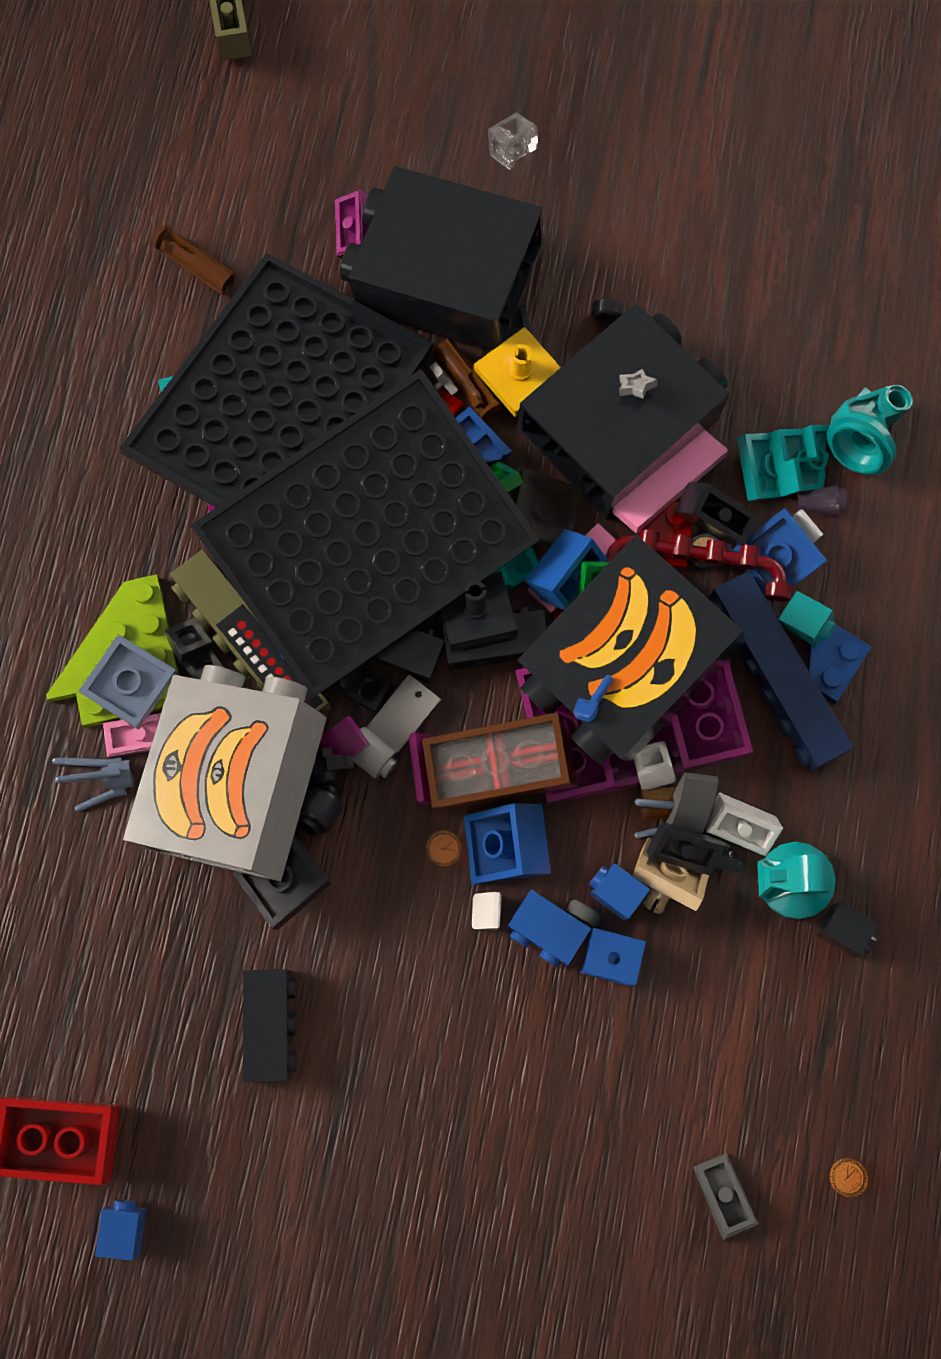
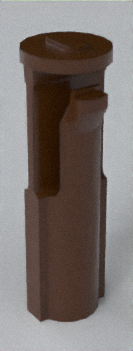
[152,225,235,295]
[433,338,503,422]

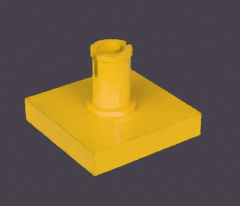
[474,327,561,417]

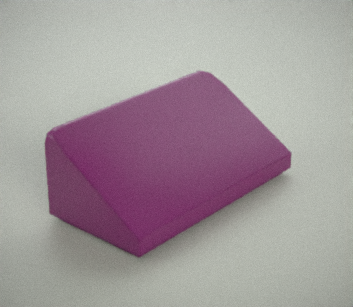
[335,190,369,258]
[408,732,434,806]

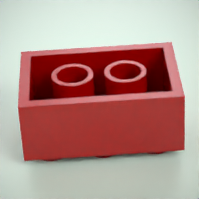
[0,1096,121,1185]

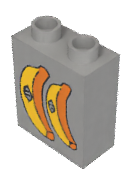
[123,665,327,882]

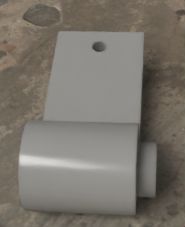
[353,674,441,779]

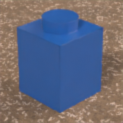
[95,1199,147,1261]

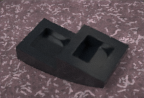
[165,618,224,680]

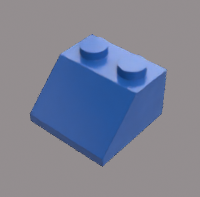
[464,803,551,885]

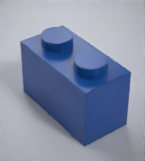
[525,529,607,610]
[589,863,650,920]
[507,890,591,968]

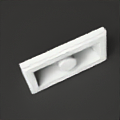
[706,793,783,856]

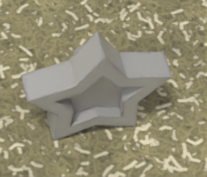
[430,362,459,395]
[619,369,657,399]

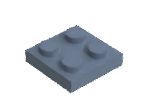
[78,634,178,730]

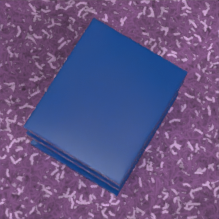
[580,928,646,987]

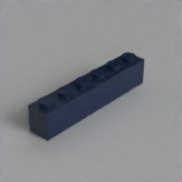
[709,571,854,772]

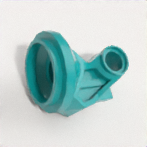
[827,385,913,475]
[757,842,836,919]

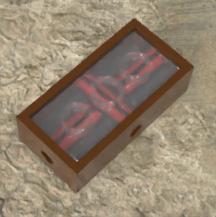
[422,712,578,811]

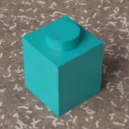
[779,591,836,648]

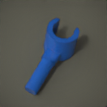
[574,675,614,722]

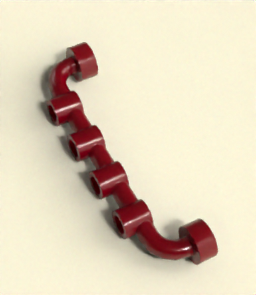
[606,529,793,602]

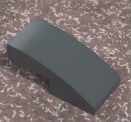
[666,772,719,834]

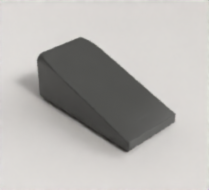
[693,1153,759,1242]

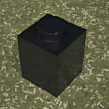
[816,902,878,957]

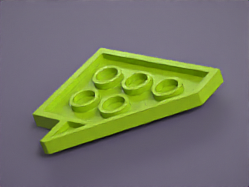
[46,574,180,728]

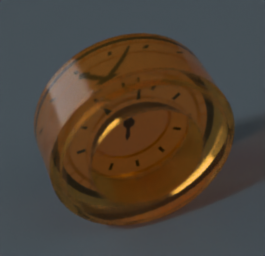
[426,831,461,867]
[829,1158,869,1198]

